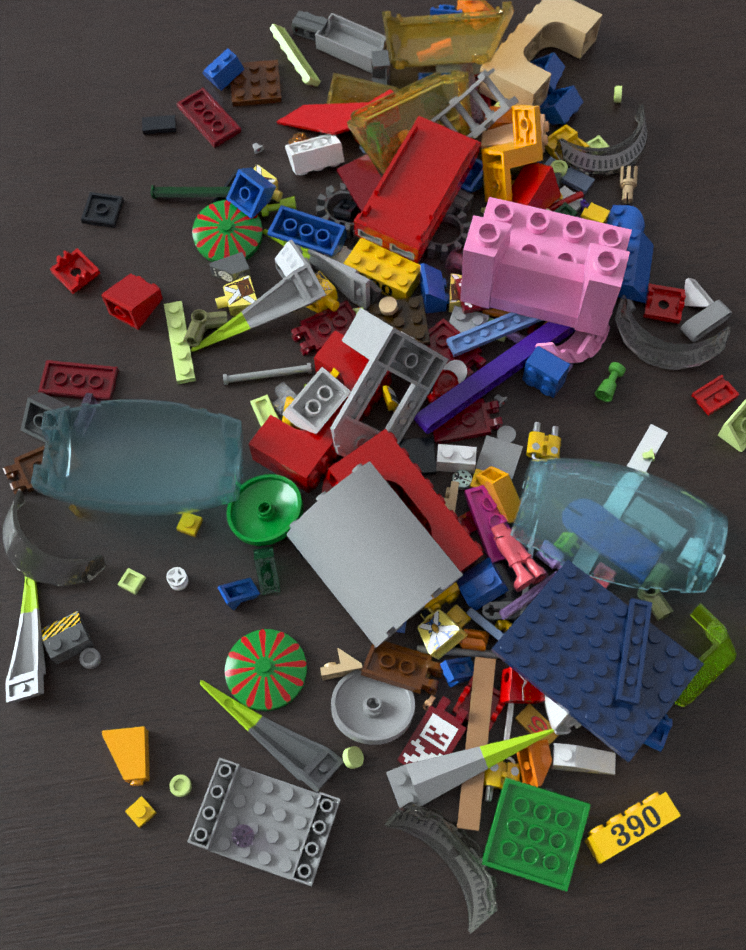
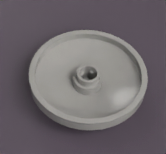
[331,669,415,745]

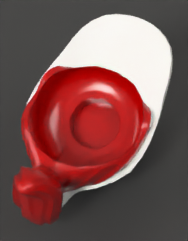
[427,360,467,403]

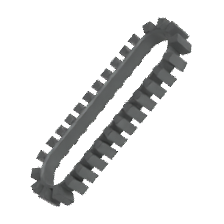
[316,183,471,260]

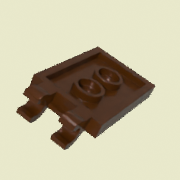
[3,436,83,495]
[361,641,443,695]

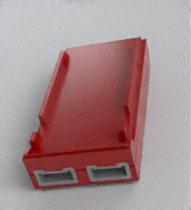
[354,116,481,264]

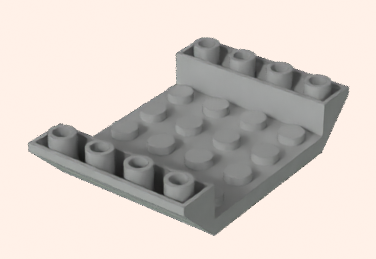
[187,757,341,886]

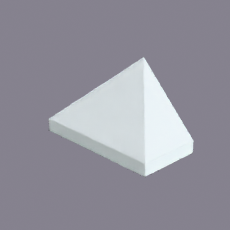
[684,278,714,307]

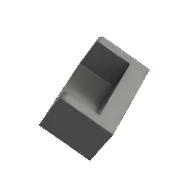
[371,50,390,90]

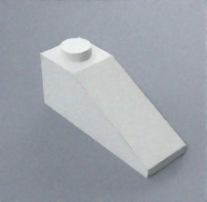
[551,743,615,775]

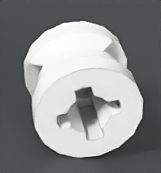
[166,567,189,591]

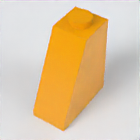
[476,466,526,523]
[102,726,150,786]

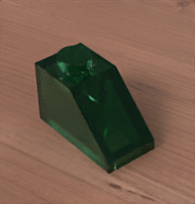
[253,546,281,595]

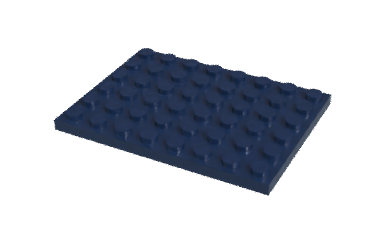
[491,560,704,762]

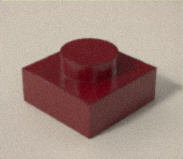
[457,511,477,533]

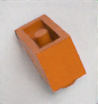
[517,739,552,787]

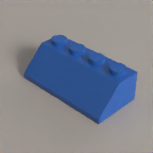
[267,205,347,257]
[618,227,654,303]

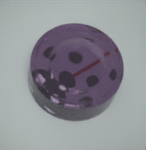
[232,824,254,848]

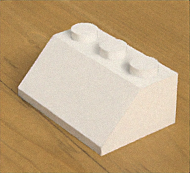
[285,134,345,175]
[282,367,351,434]

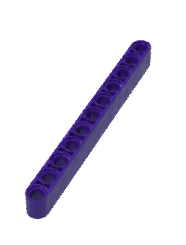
[414,322,575,434]

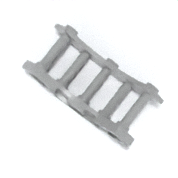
[428,68,519,140]

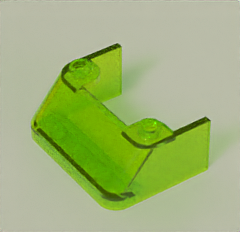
[675,603,736,706]

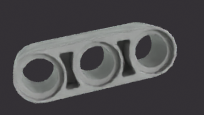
[680,299,732,342]

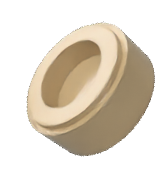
[379,297,398,316]

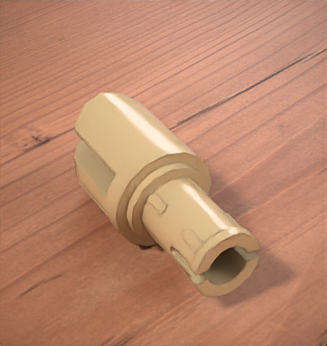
[620,166,638,204]

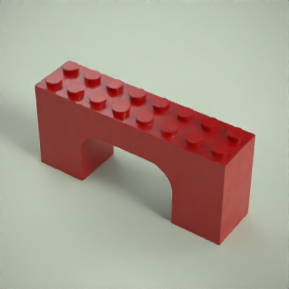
[249,330,392,493]
[327,429,483,573]

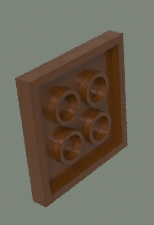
[231,60,282,107]

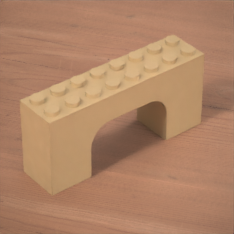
[479,0,602,106]

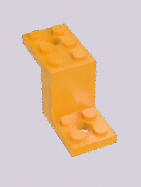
[481,105,543,202]

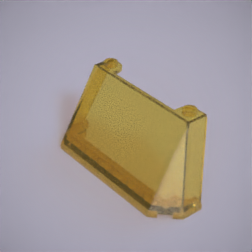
[382,2,514,69]
[347,70,472,177]

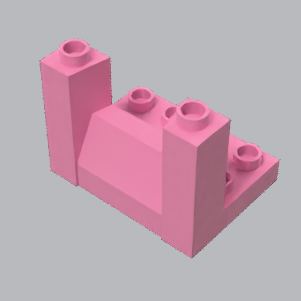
[460,197,632,337]

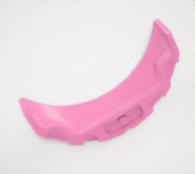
[535,314,612,363]

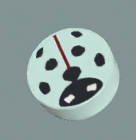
[453,470,472,490]

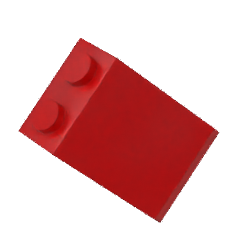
[511,162,561,210]
[101,274,163,330]

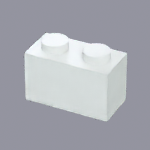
[436,444,477,474]

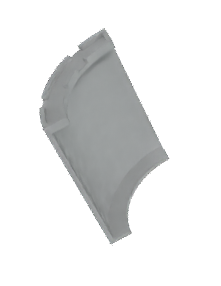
[286,461,463,648]

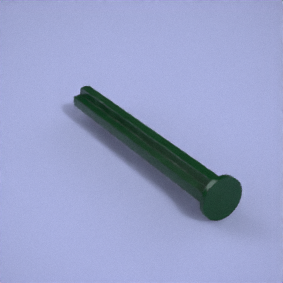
[151,185,231,199]

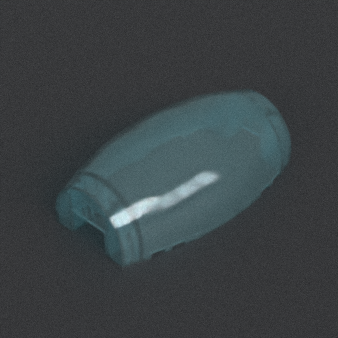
[31,399,243,516]
[510,458,728,593]

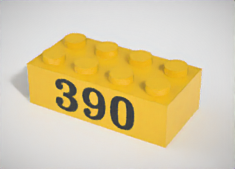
[343,238,420,300]
[584,792,681,864]

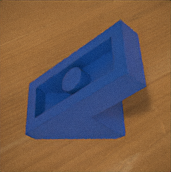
[218,577,260,610]
[440,657,474,687]

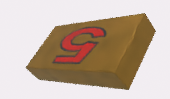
[515,703,559,745]

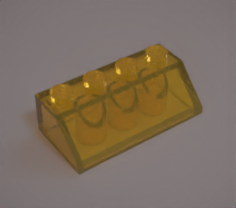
[327,73,400,104]

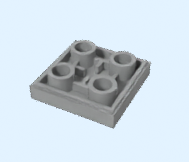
[475,436,523,481]

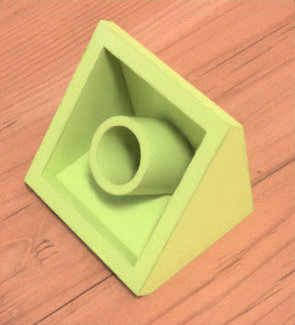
[718,399,746,452]

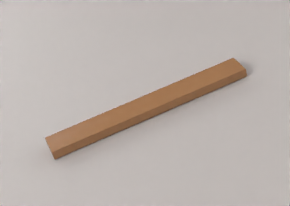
[457,657,496,831]

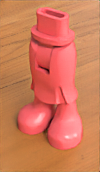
[491,523,548,592]

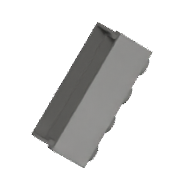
[315,13,388,73]

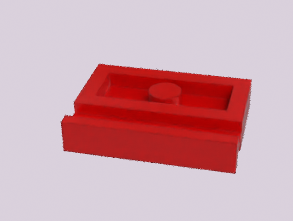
[691,375,739,416]

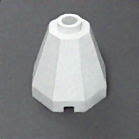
[543,694,581,735]

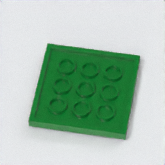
[481,777,591,892]

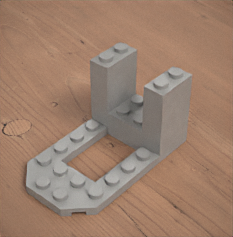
[330,308,448,457]

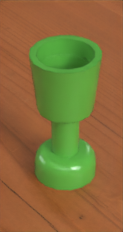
[595,362,626,402]

